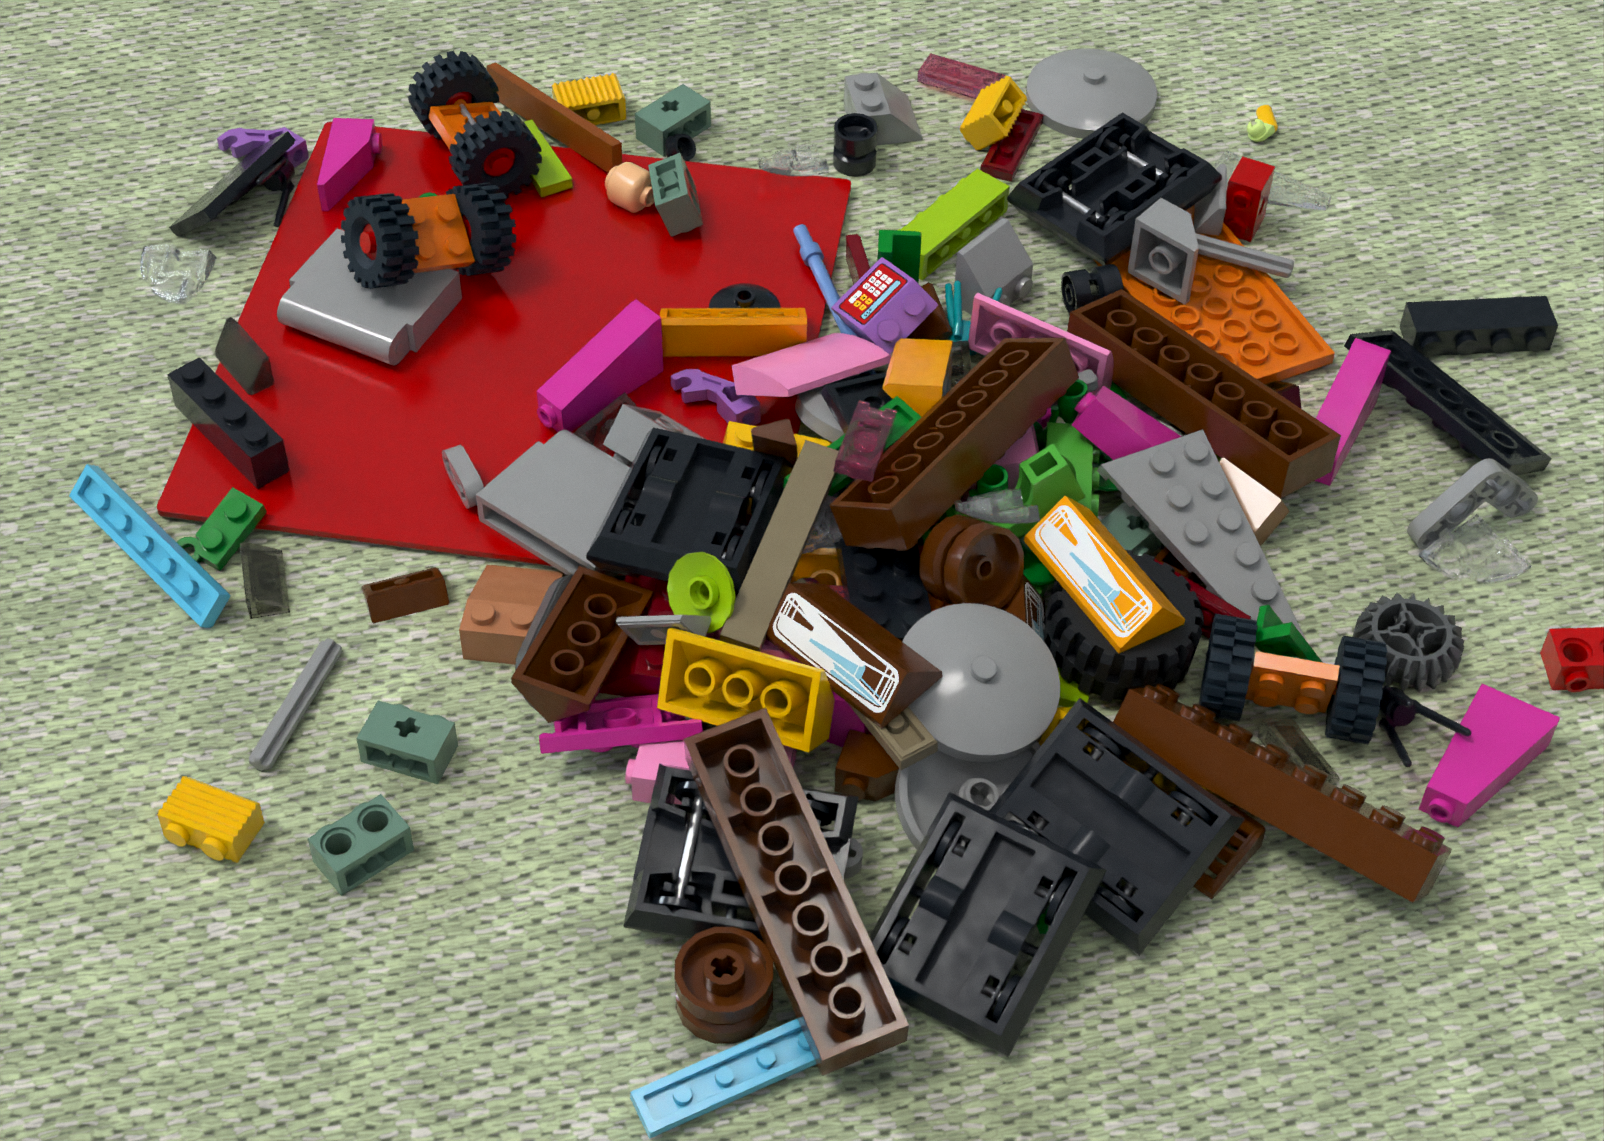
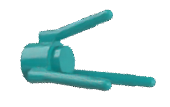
[945,280,1003,356]

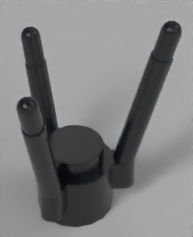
[234,156,295,227]
[1379,686,1471,767]

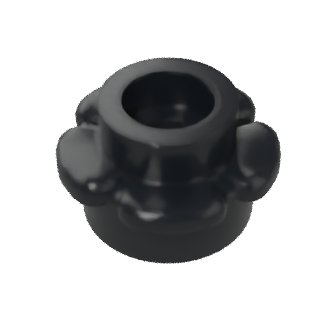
[665,134,696,161]

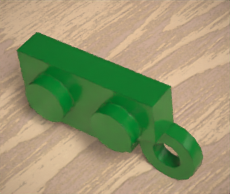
[177,487,267,571]

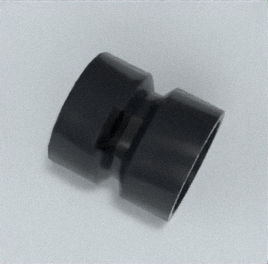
[833,113,878,177]
[1061,264,1124,316]

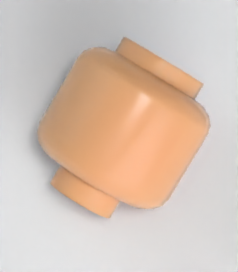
[605,162,654,213]

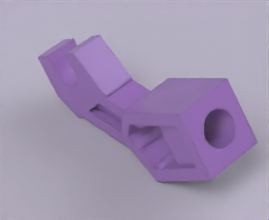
[217,127,309,168]
[671,369,761,426]

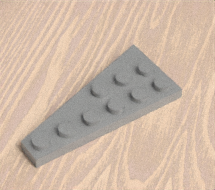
[1096,429,1306,639]

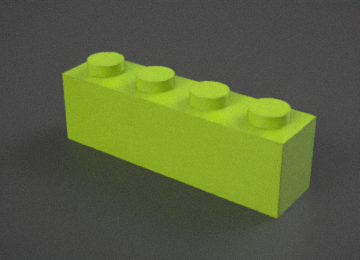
[898,168,1010,281]

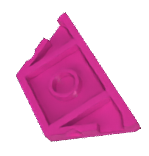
[539,694,703,754]

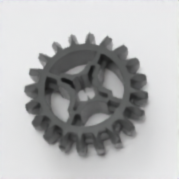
[1352,592,1464,693]

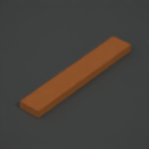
[486,62,622,173]

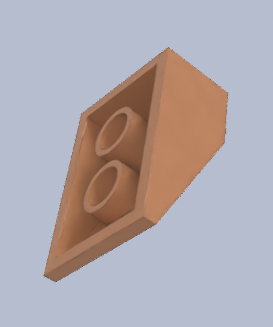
[459,565,564,664]

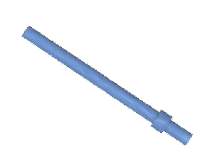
[793,224,876,377]

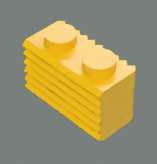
[552,73,626,125]
[960,76,1027,150]
[157,776,265,863]

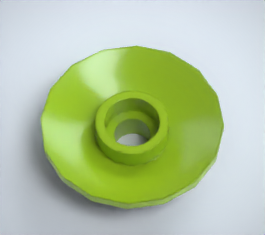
[667,552,736,633]

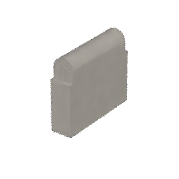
[277,228,462,365]
[476,430,636,577]

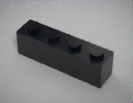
[1400,296,1558,357]
[167,357,290,489]

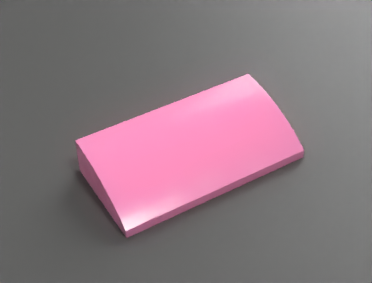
[968,292,1114,395]
[732,333,891,397]

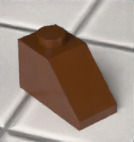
[834,729,899,802]

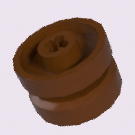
[920,514,1024,609]
[674,927,773,1044]

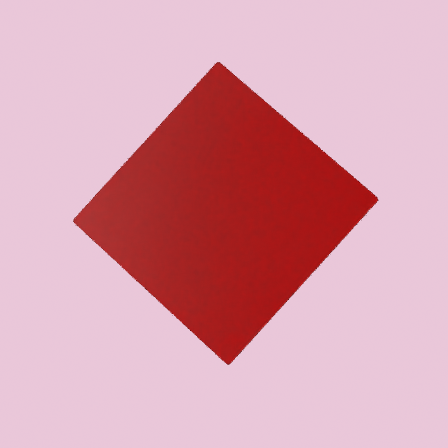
[157,121,851,575]

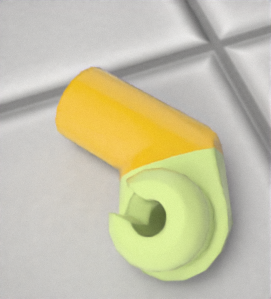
[1247,105,1278,142]

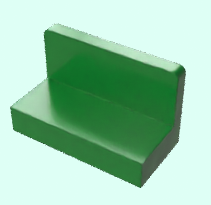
[877,230,922,284]
[1255,605,1323,663]

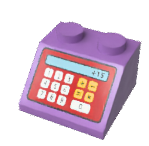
[831,257,938,354]

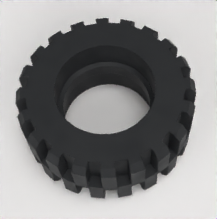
[1043,550,1204,703]

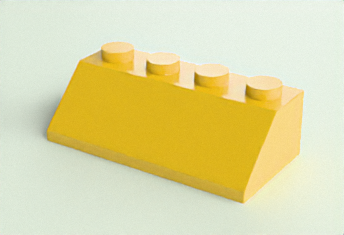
[657,627,835,752]

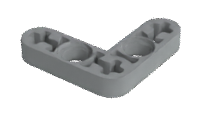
[1407,458,1538,549]

